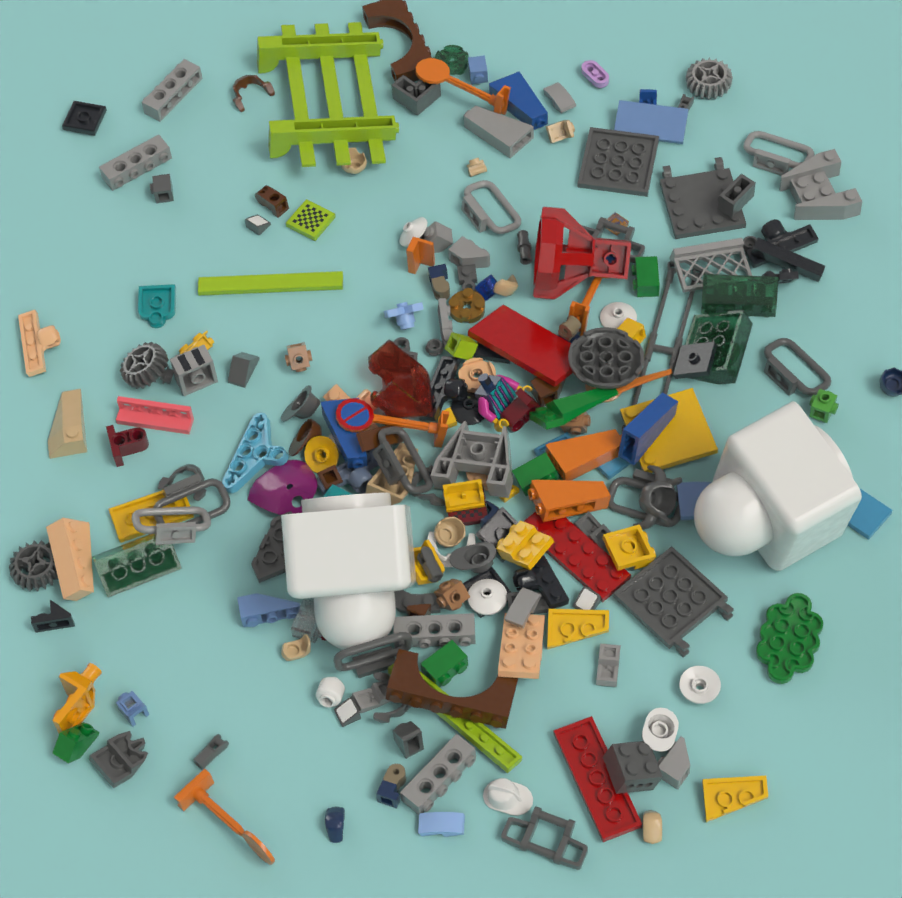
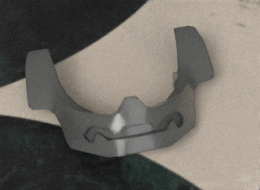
[158,464,206,501]
[409,465,445,506]
[373,672,411,723]

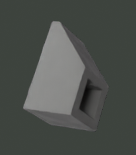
[420,221,453,253]
[448,236,490,268]
[657,736,690,790]

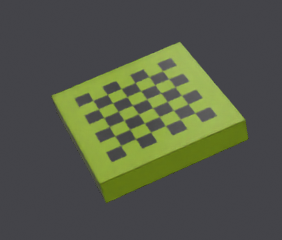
[286,199,336,241]

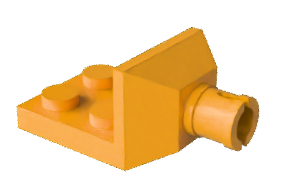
[52,663,102,733]

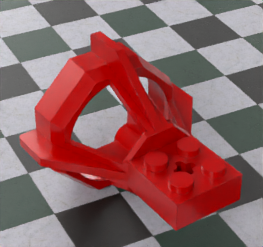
[533,206,631,299]

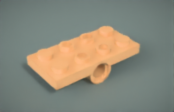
[498,613,545,679]

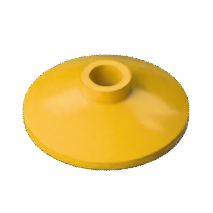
[304,436,339,473]

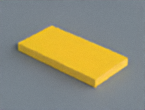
[109,490,194,543]

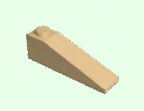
[48,389,87,459]
[365,443,418,505]

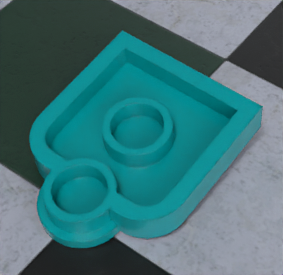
[138,284,176,328]

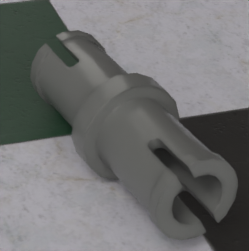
[517,230,532,265]

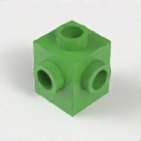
[809,389,839,423]

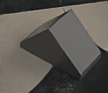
[228,352,260,388]

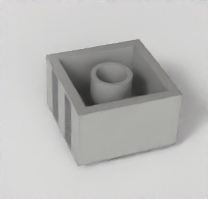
[170,345,218,396]

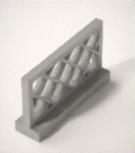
[670,238,753,292]

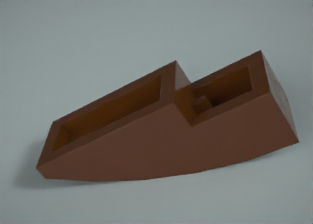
[356,425,403,452]

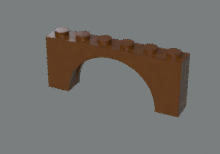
[362,0,434,82]
[385,649,518,729]

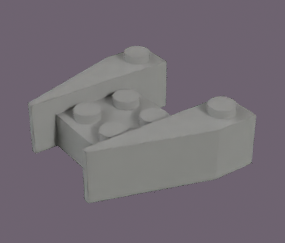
[779,149,862,220]
[430,421,513,498]

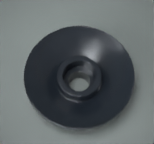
[451,393,485,425]

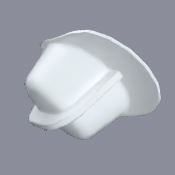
[642,707,679,752]
[483,778,533,816]

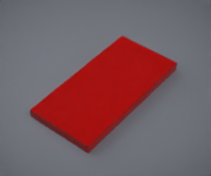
[468,304,573,387]

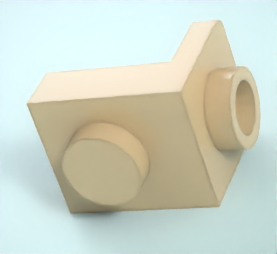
[545,120,575,143]

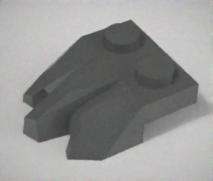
[89,731,148,788]

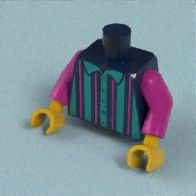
[475,373,533,432]

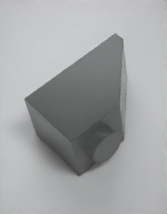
[393,721,424,759]

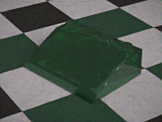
[685,310,753,384]

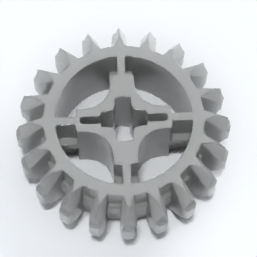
[686,57,733,100]

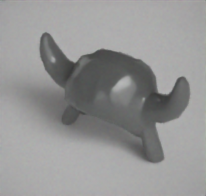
[633,465,682,530]

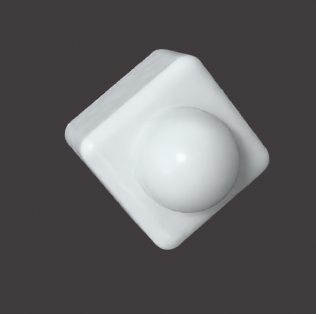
[694,401,862,571]
[281,493,416,650]

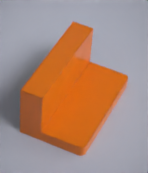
[406,237,435,274]

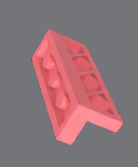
[116,396,194,434]

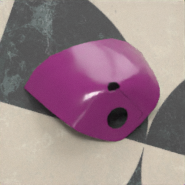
[248,460,317,515]

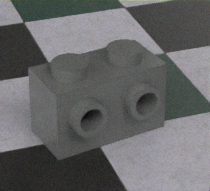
[718,174,756,218]

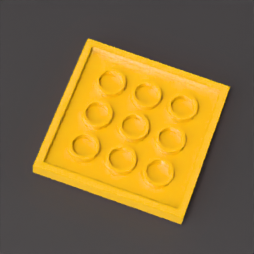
[620,388,718,473]

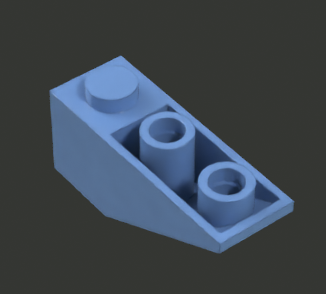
[237,593,302,627]

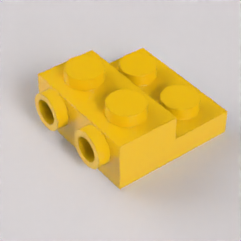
[496,520,554,570]
[602,524,656,571]

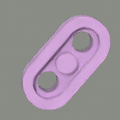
[582,60,609,88]

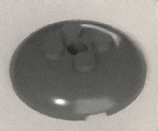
[568,327,644,389]

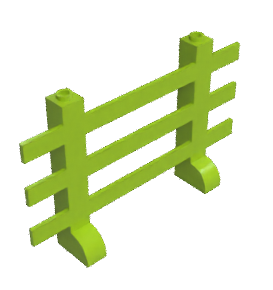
[257,22,399,167]

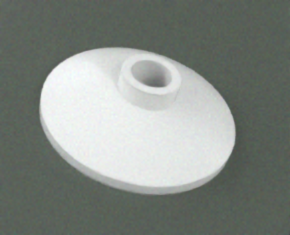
[399,217,428,247]
[600,302,637,329]
[468,579,507,615]
[679,666,721,704]

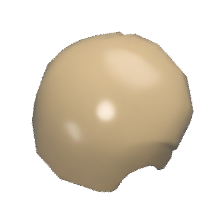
[341,147,367,174]
[434,517,466,548]

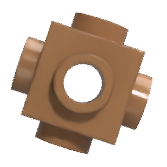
[285,342,313,372]
[560,412,591,435]
[434,579,470,611]

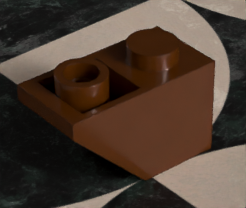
[530,377,566,407]

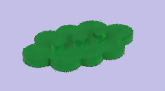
[756,593,823,684]

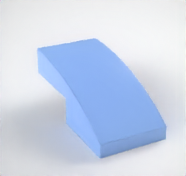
[418,812,465,837]

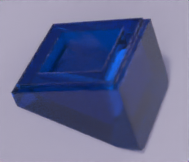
[475,275,497,301]

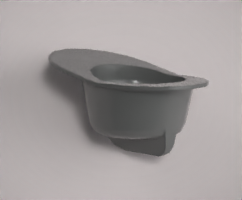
[281,385,321,422]
[449,542,496,573]

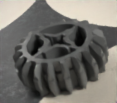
[120,342,169,389]
[9,540,58,591]

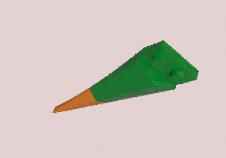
[529,369,672,430]

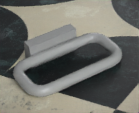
[743,131,815,175]
[461,180,521,234]
[131,506,211,545]

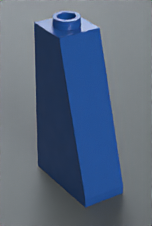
[489,71,548,130]
[618,392,678,465]
[321,398,367,469]

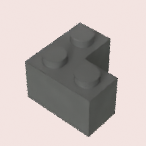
[391,75,441,115]

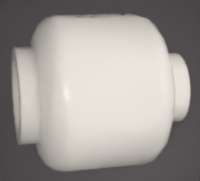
[316,677,345,708]

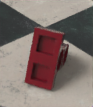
[500,388,541,432]
[106,425,149,467]

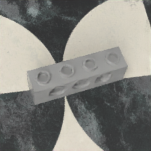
[142,59,203,122]
[99,134,172,191]
[394,613,476,648]
[400,733,476,815]

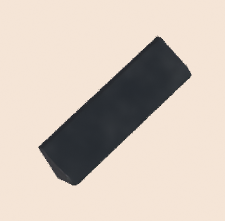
[751,238,825,282]

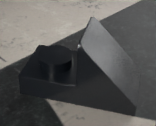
[31,600,75,633]

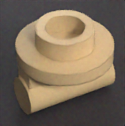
[466,157,487,177]

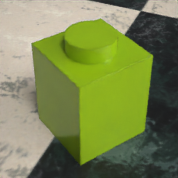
[444,332,478,360]

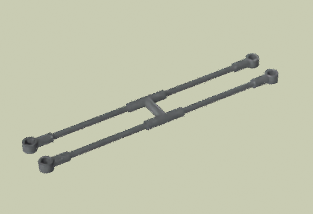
[622,261,702,432]

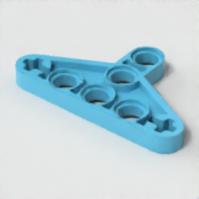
[222,413,289,493]

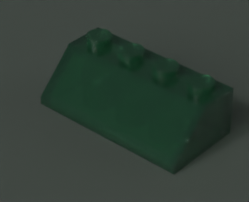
[701,274,778,317]
[92,534,182,597]

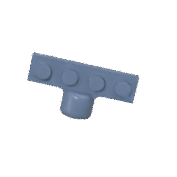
[316,451,379,495]

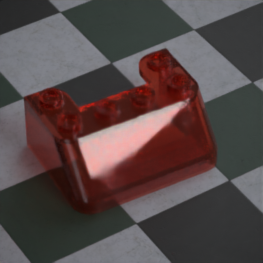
[368,339,433,419]

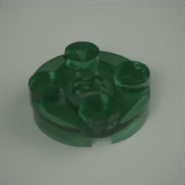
[435,45,469,75]

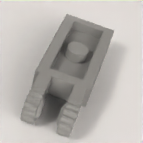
[437,298,454,348]

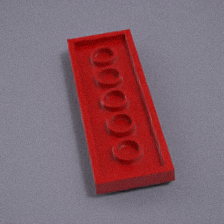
[523,511,631,602]
[553,716,642,842]

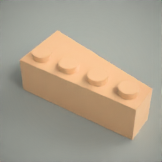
[46,517,94,601]

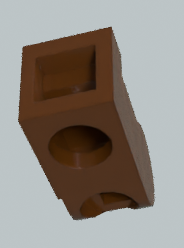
[255,185,289,218]

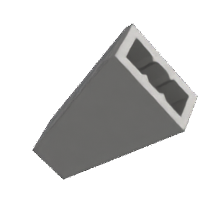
[464,106,534,158]

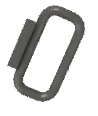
[764,338,831,396]
[372,426,433,494]
[608,469,680,527]
[153,473,231,524]
[333,632,413,678]

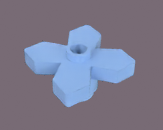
[383,302,424,330]

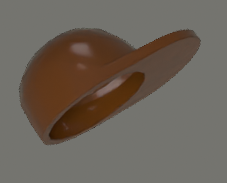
[289,419,322,456]

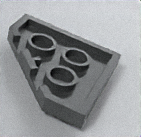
[251,511,292,583]

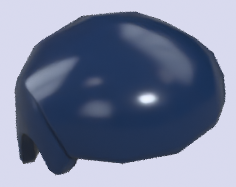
[879,367,902,396]

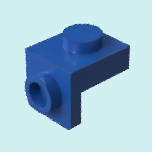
[639,89,657,105]

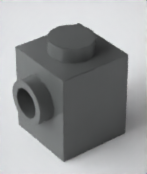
[150,174,174,204]

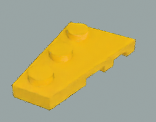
[547,609,609,650]
[702,775,768,823]

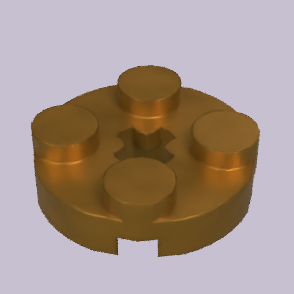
[449,288,485,323]

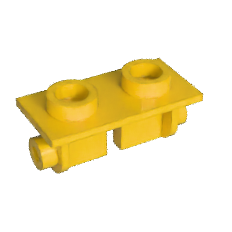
[179,331,214,354]

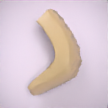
[494,275,518,296]
[281,634,311,661]
[643,810,662,844]

